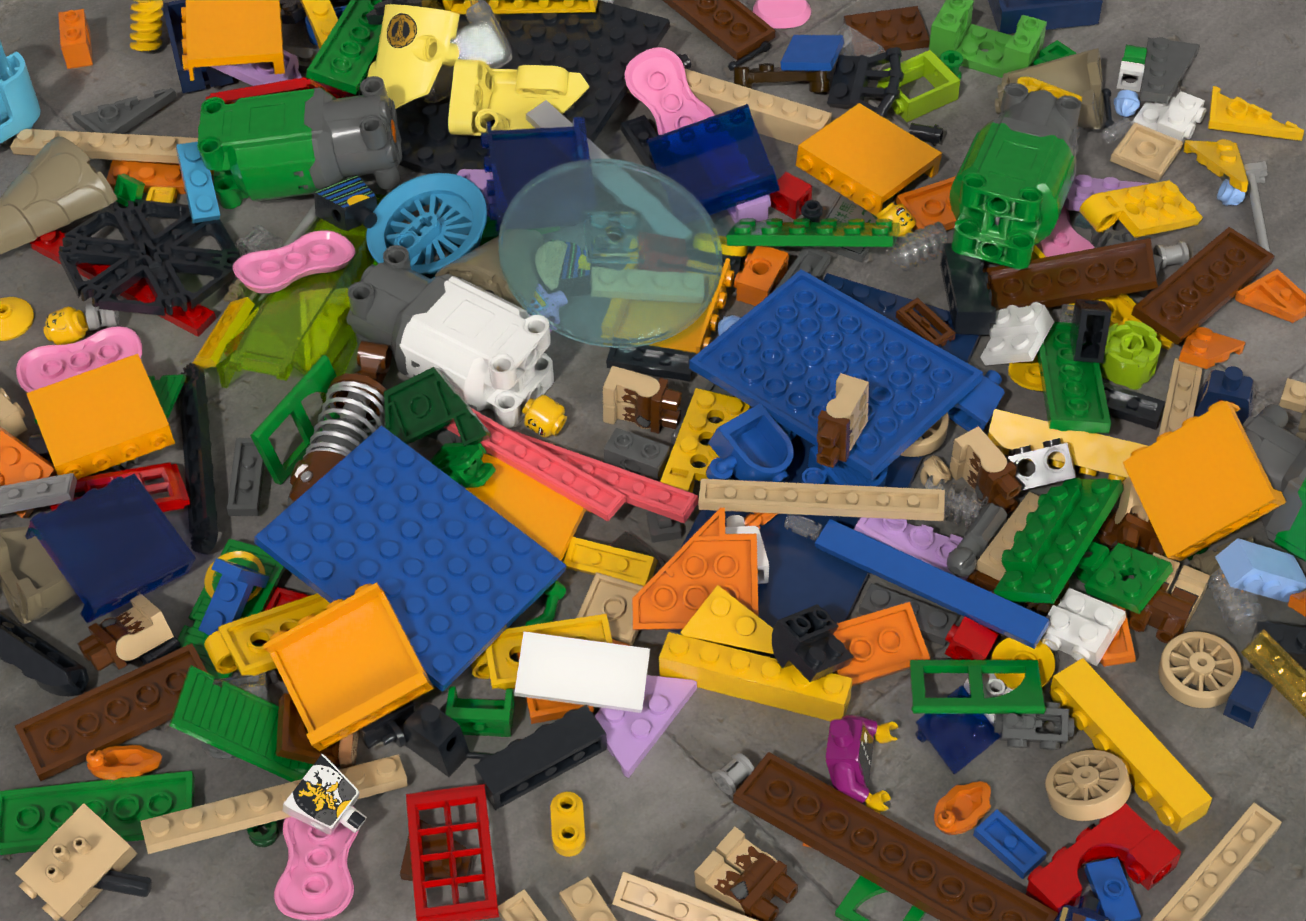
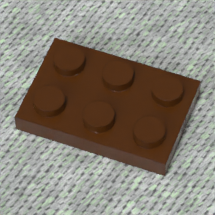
[843,6,930,56]

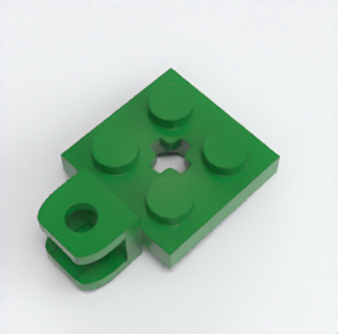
[429,443,496,488]
[1076,542,1173,614]

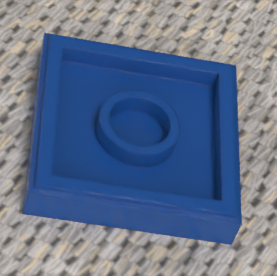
[780,35,844,71]

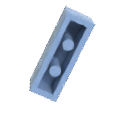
[1215,538,1306,603]

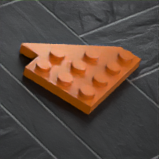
[632,508,759,630]

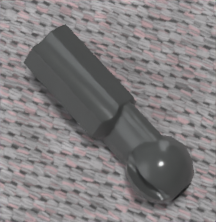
[947,503,1008,577]

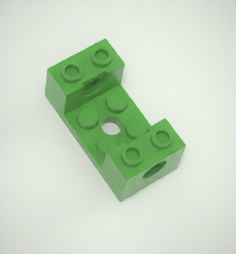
[929,0,1047,78]

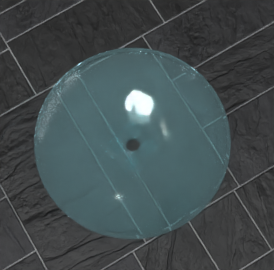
[498,159,723,348]

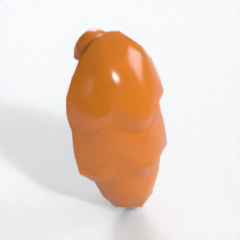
[86,745,162,780]
[934,781,991,835]

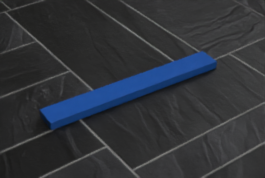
[815,519,1050,649]

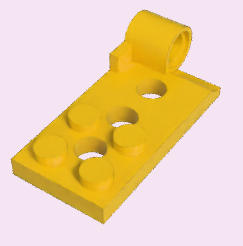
[204,593,330,676]
[471,614,613,690]

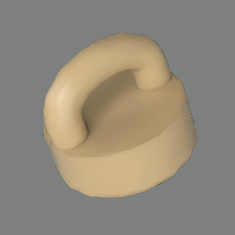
[920,455,951,488]

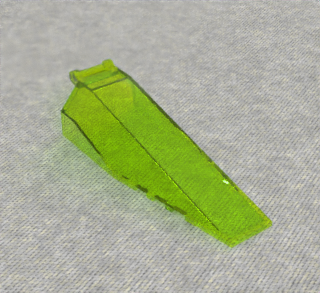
[216,193,386,409]

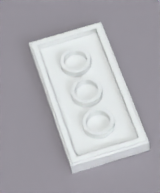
[514,632,650,713]

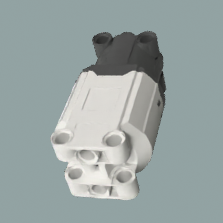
[347,245,554,428]

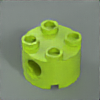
[1099,321,1162,390]

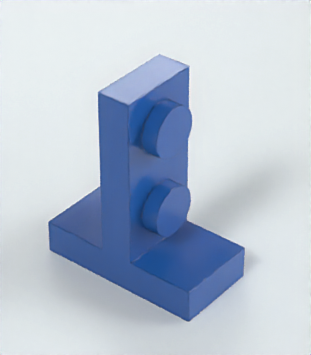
[198,558,270,635]

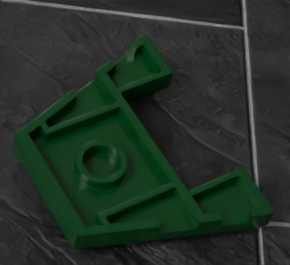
[384,367,492,446]

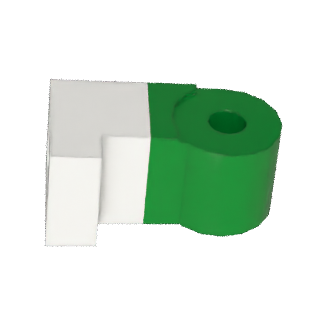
[1117,44,1147,92]

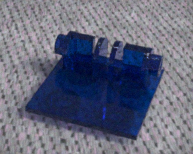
[915,685,1000,774]

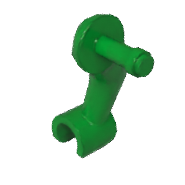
[526,580,566,626]

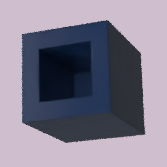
[1223,670,1274,729]

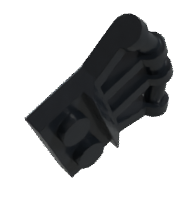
[827,47,904,119]

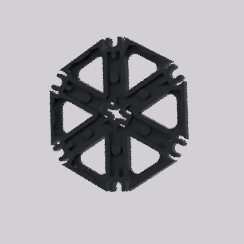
[58,199,240,316]

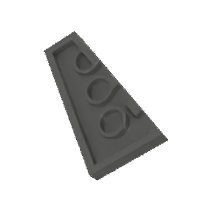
[1140,37,1200,104]

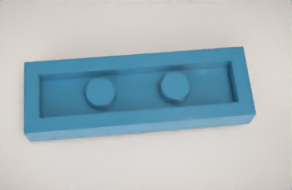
[176,142,220,223]

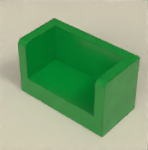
[445,686,515,737]

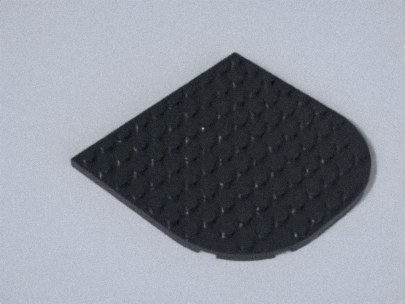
[360,0,671,212]

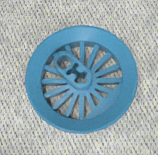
[366,173,487,279]

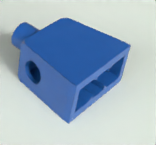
[948,370,1005,432]

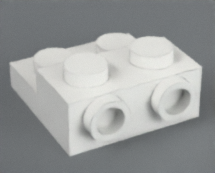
[1132,91,1206,142]
[980,302,1054,365]
[1040,588,1126,666]

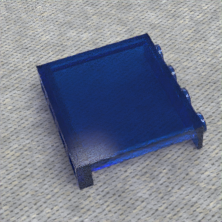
[647,104,780,224]
[481,117,597,231]
[25,473,196,623]

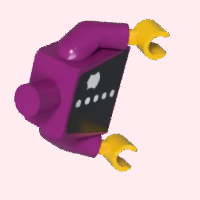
[826,715,898,813]

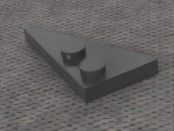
[72,88,177,134]

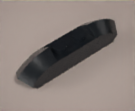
[0,611,89,697]

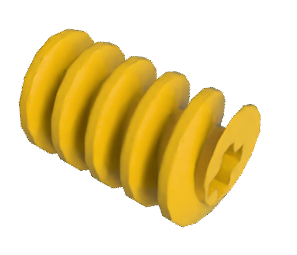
[130,0,163,51]

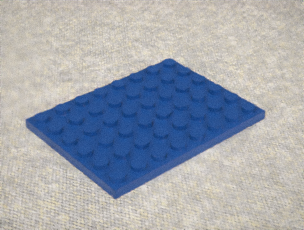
[689,269,983,480]
[254,425,566,692]

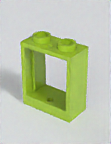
[877,50,960,122]

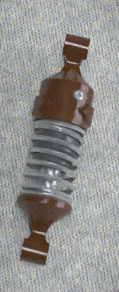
[287,341,392,507]

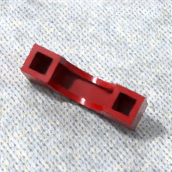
[1025,803,1154,921]

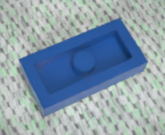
[973,809,1047,879]
[1084,857,1141,921]

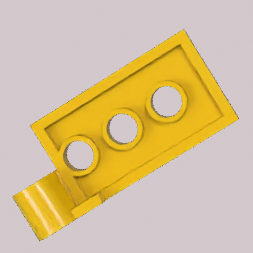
[1079,180,1203,238]
[660,388,751,493]

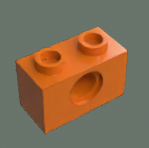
[58,9,93,69]
[733,246,789,306]

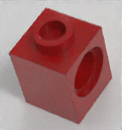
[769,172,812,219]
[944,616,998,660]
[1124,829,1181,891]

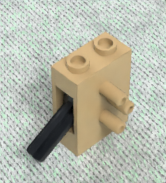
[15,803,152,921]

